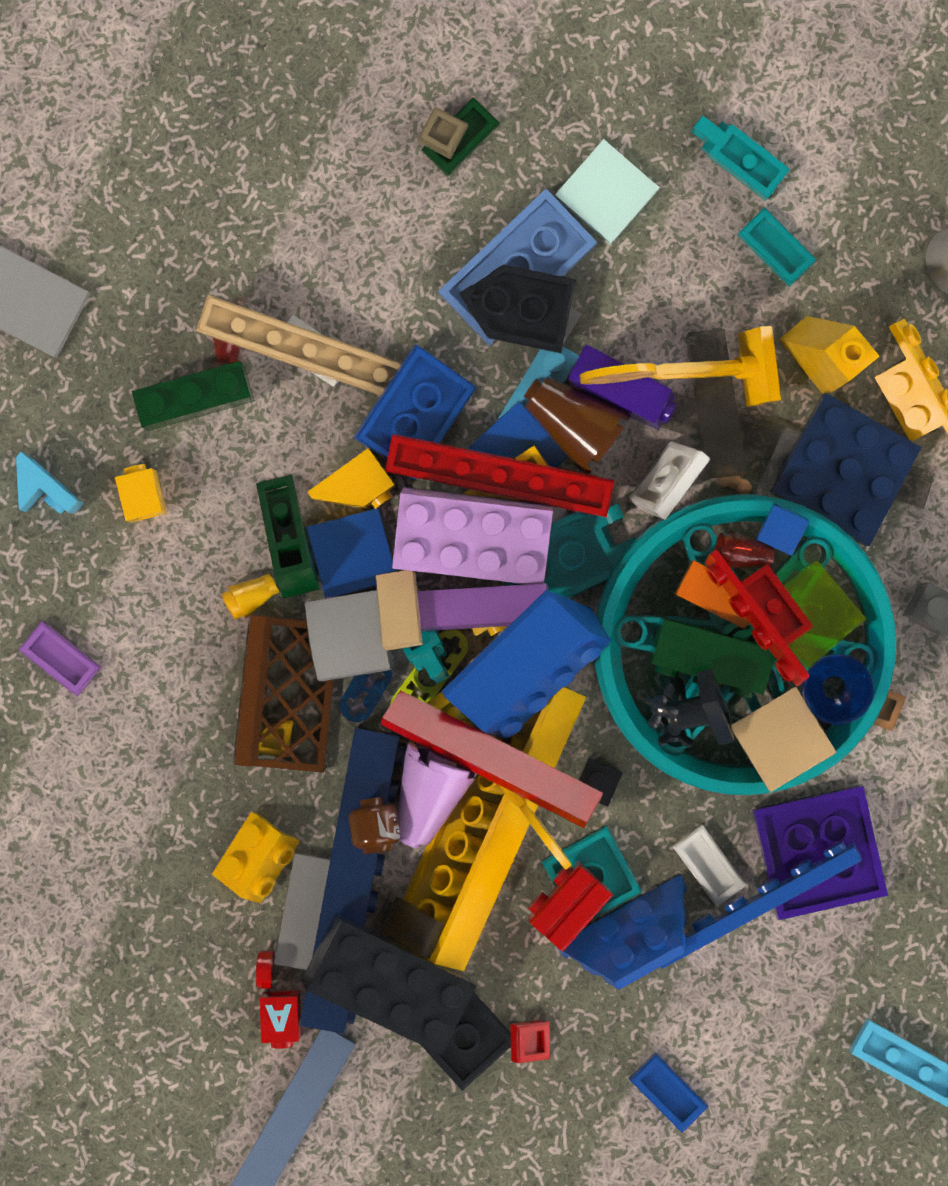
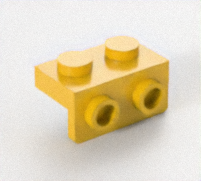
[212,811,300,903]

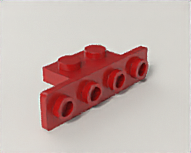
[705,550,814,687]

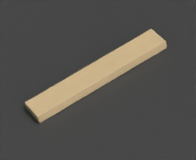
[195,295,402,396]

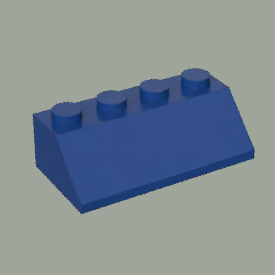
[442,590,611,740]

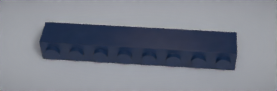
[300,727,406,1034]

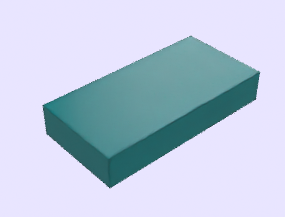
[737,207,817,287]

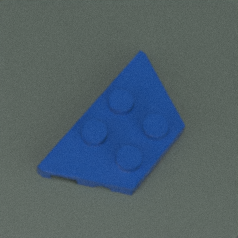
[558,874,687,990]

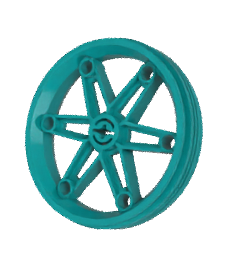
[594,494,897,795]

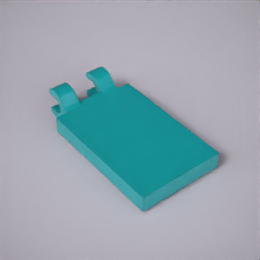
[503,503,635,598]

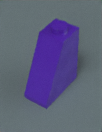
[569,344,677,431]

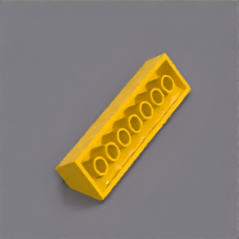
[388,687,586,971]

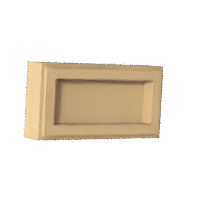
[376,570,423,651]

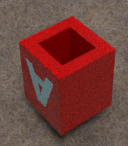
[259,990,302,1049]

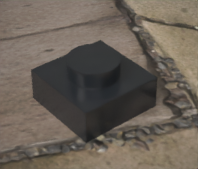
[578,757,623,807]

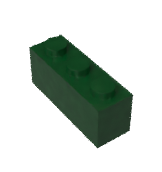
[131,361,255,431]
[649,616,775,698]

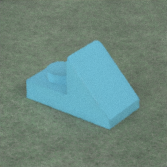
[16,452,84,514]

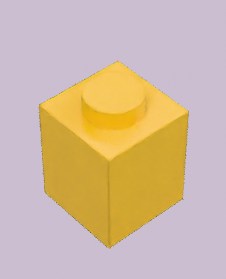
[115,464,167,523]

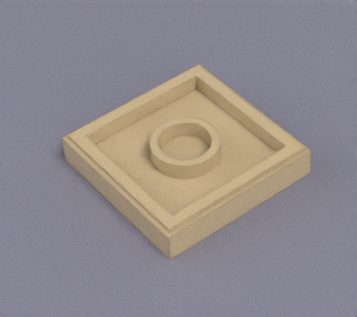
[732,687,837,792]

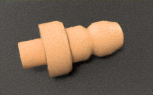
[711,465,752,494]

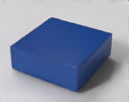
[756,503,809,556]

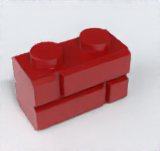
[528,861,613,952]

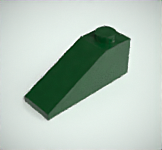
[256,475,320,598]

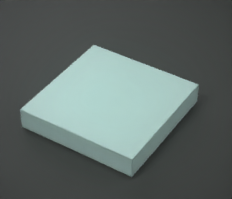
[555,139,660,245]

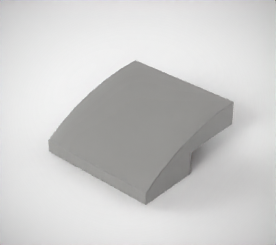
[305,590,392,681]

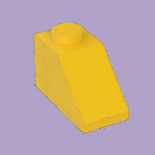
[307,448,396,509]

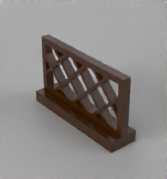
[233,615,334,773]

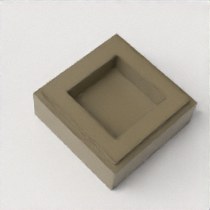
[417,106,468,159]

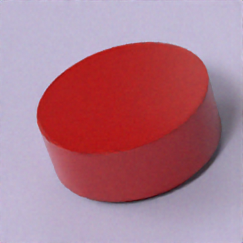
[256,951,274,989]

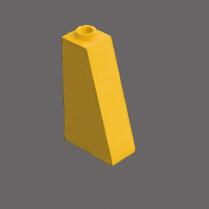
[778,316,879,394]

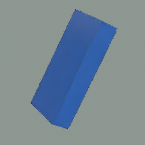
[629,1052,708,1133]

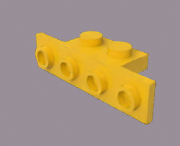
[875,319,948,442]

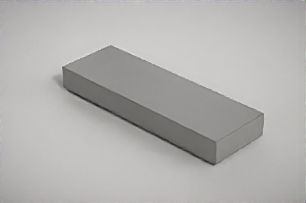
[274,852,330,970]

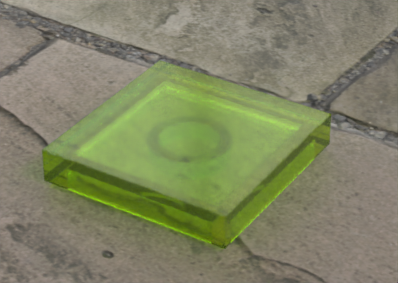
[784,560,866,669]

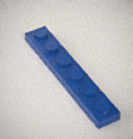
[661,841,862,969]

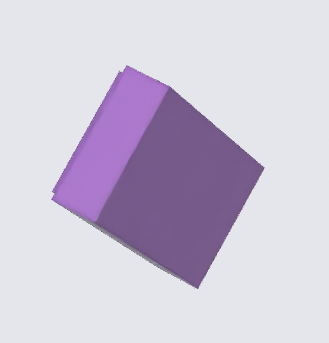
[19,621,101,696]

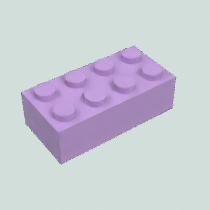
[392,487,553,584]

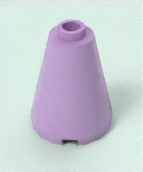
[397,740,477,848]

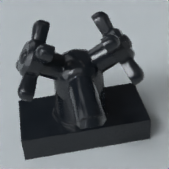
[646,669,734,748]

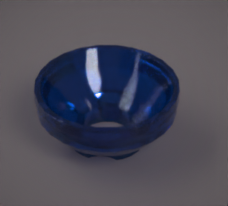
[802,654,874,725]

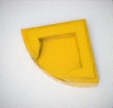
[258,720,293,758]

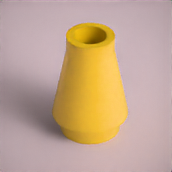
[221,573,279,620]

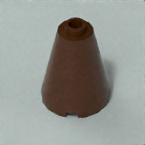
[523,376,631,474]

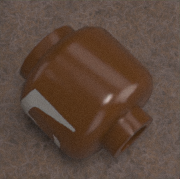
[348,797,401,855]

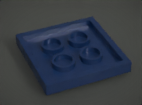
[769,393,922,546]

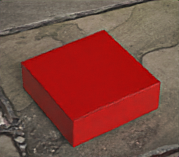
[510,1020,550,1063]

